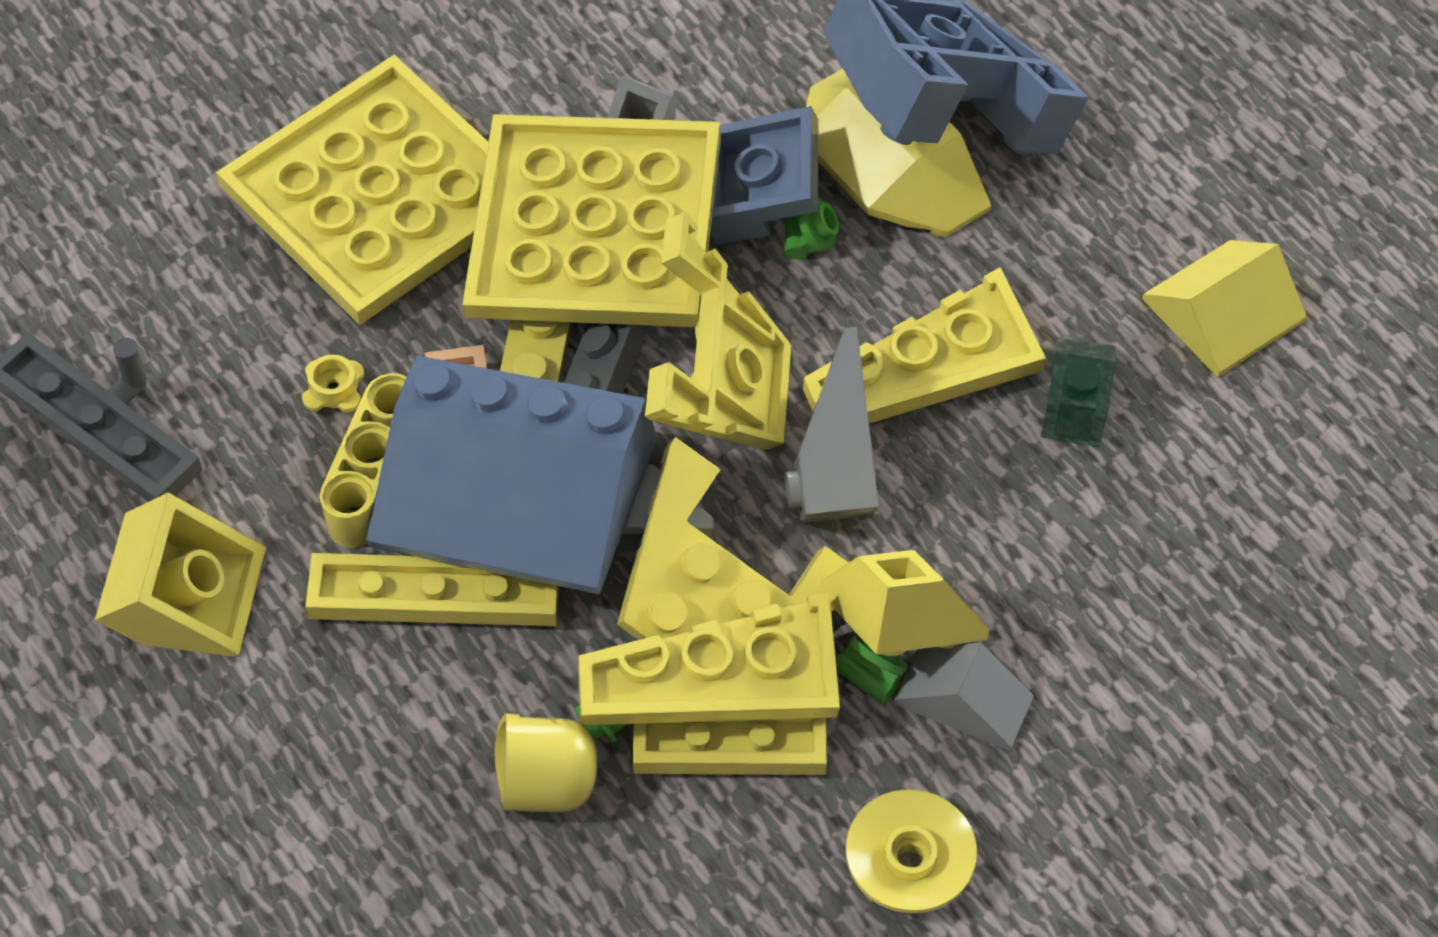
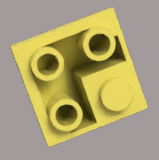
[819,550,989,656]

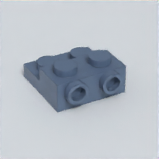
[710,106,818,245]

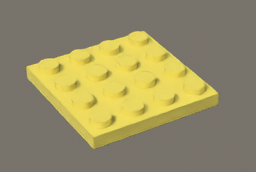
[216,55,488,325]
[462,114,721,327]

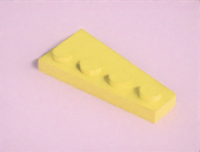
[803,267,1046,424]
[578,591,840,725]

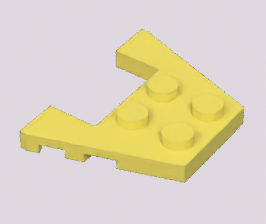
[645,212,791,450]
[617,437,849,640]

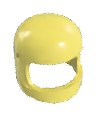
[495,713,597,812]

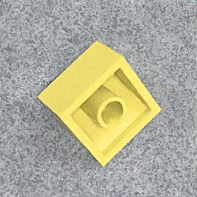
[95,493,266,657]

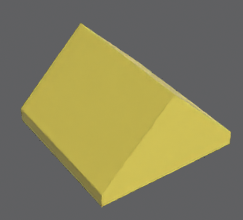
[1142,240,1307,377]

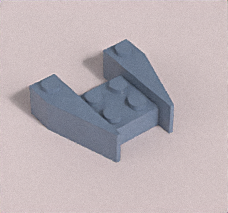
[823,0,1089,155]

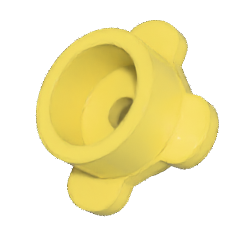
[302,355,364,413]

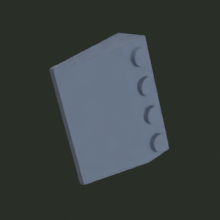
[366,355,657,595]

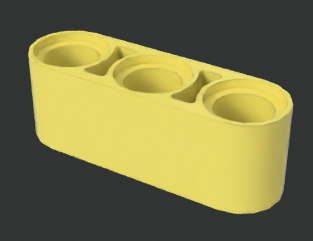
[320,373,407,548]

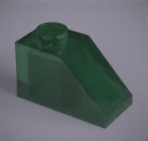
[1041,337,1116,448]

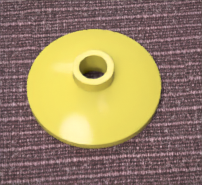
[845,789,977,913]

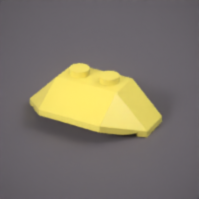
[806,69,991,237]

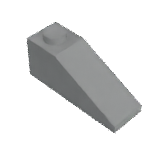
[785,327,879,523]

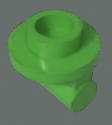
[784,197,839,260]
[836,633,908,705]

